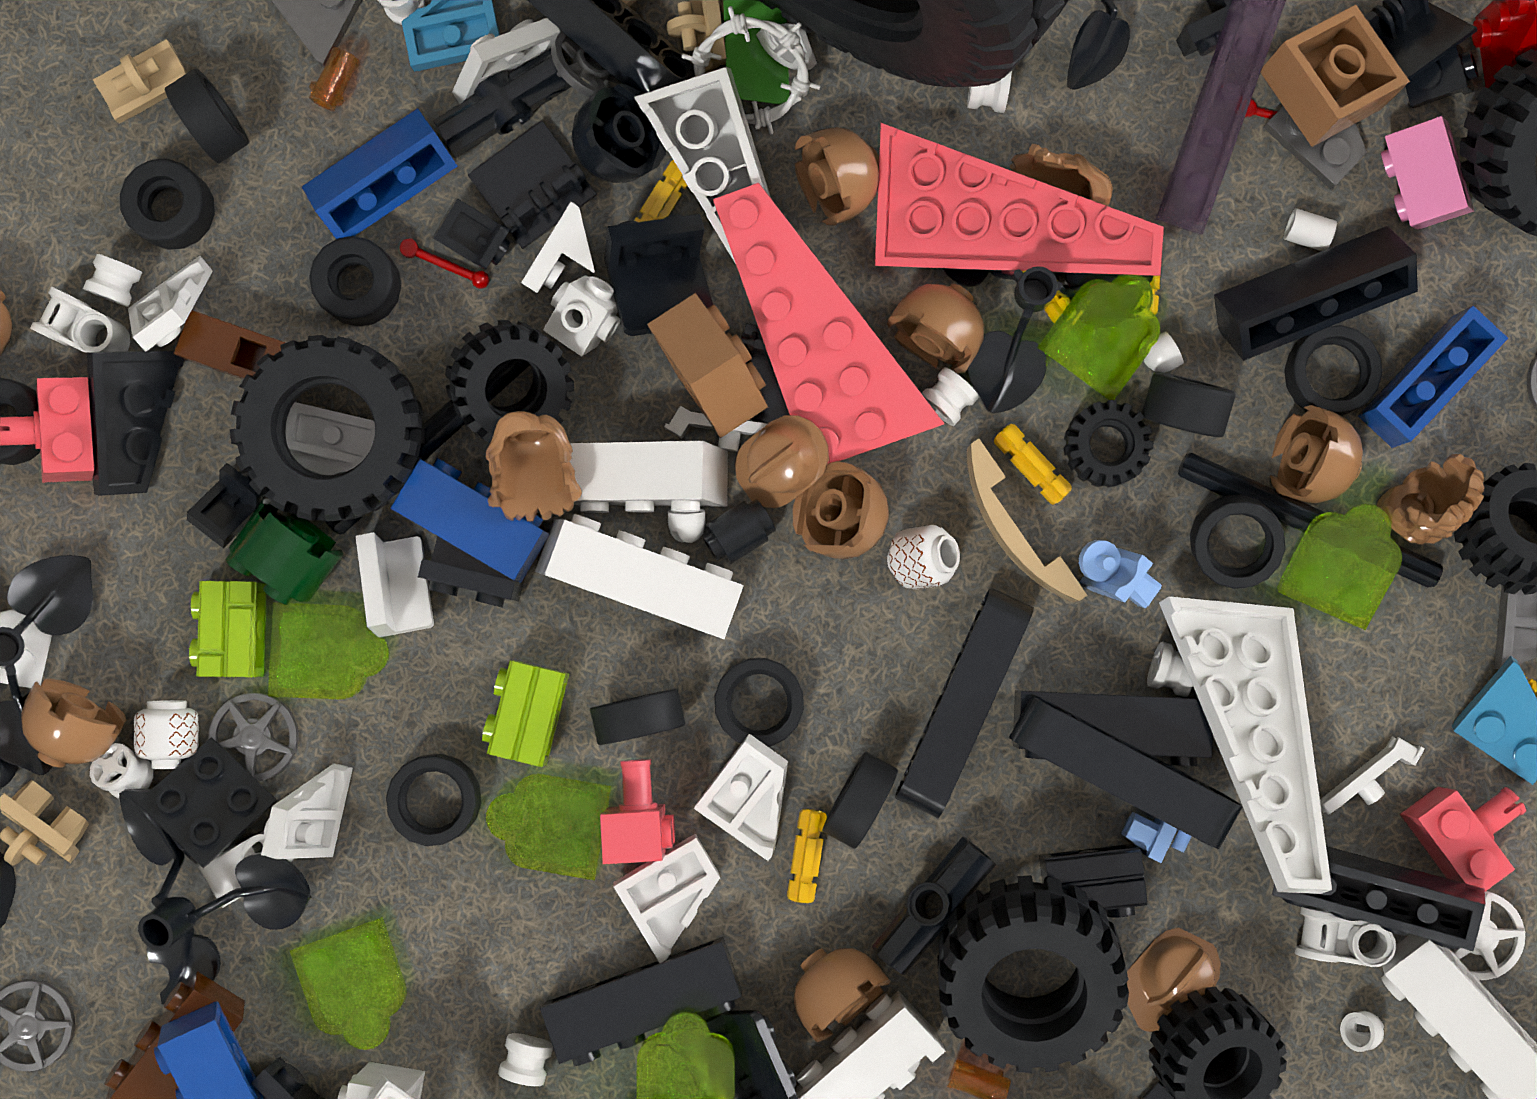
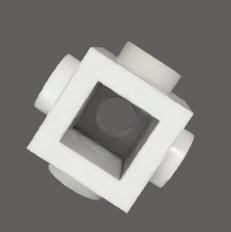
[543,275,620,357]

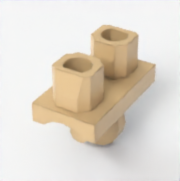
[667,0,727,74]
[93,39,187,124]
[0,780,89,866]

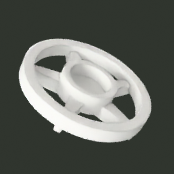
[1452,891,1525,980]

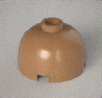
[795,127,879,225]
[887,284,985,374]
[1270,405,1363,503]
[793,461,889,560]
[21,679,127,768]
[793,948,891,1042]

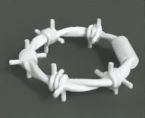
[681,6,820,134]

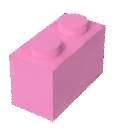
[1381,116,1474,230]

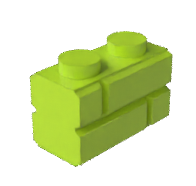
[189,581,267,677]
[482,660,570,767]

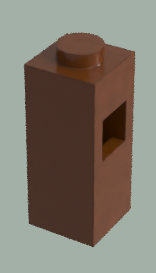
[174,310,286,380]

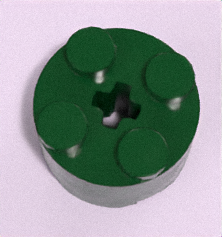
[225,499,344,605]

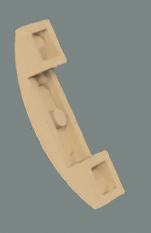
[967,439,1088,602]

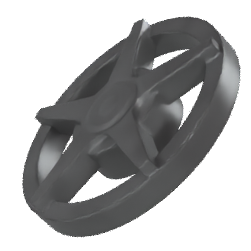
[551,31,622,97]
[208,693,299,781]
[0,980,75,1071]

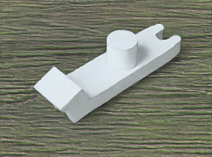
[664,406,767,452]
[1320,736,1424,815]

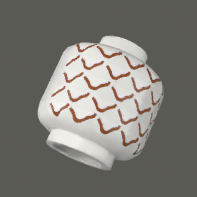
[887,525,960,589]
[134,700,199,769]

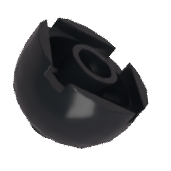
[571,84,666,183]

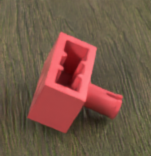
[0,377,94,483]
[600,759,676,864]
[1400,787,1526,892]

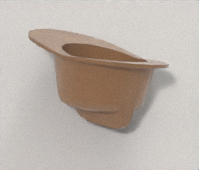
[735,415,829,508]
[1127,927,1221,1032]

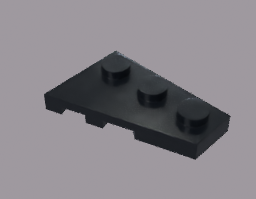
[86,351,184,496]

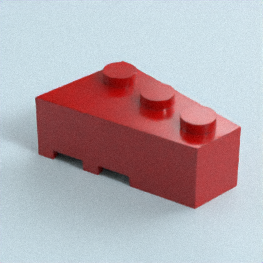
[1472,0,1537,88]

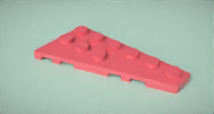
[875,123,1164,276]
[713,183,944,463]

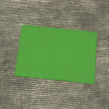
[723,0,789,104]

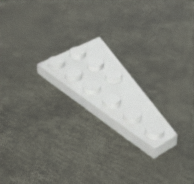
[1159,597,1332,894]

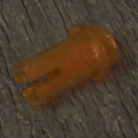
[309,47,360,111]
[947,1057,1011,1099]

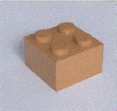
[1260,5,1410,147]
[647,293,768,438]

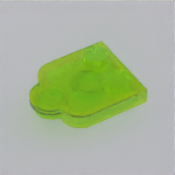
[1037,274,1160,400]
[1277,504,1402,630]
[268,602,389,699]
[486,773,612,880]
[290,916,407,1050]
[637,1012,735,1099]

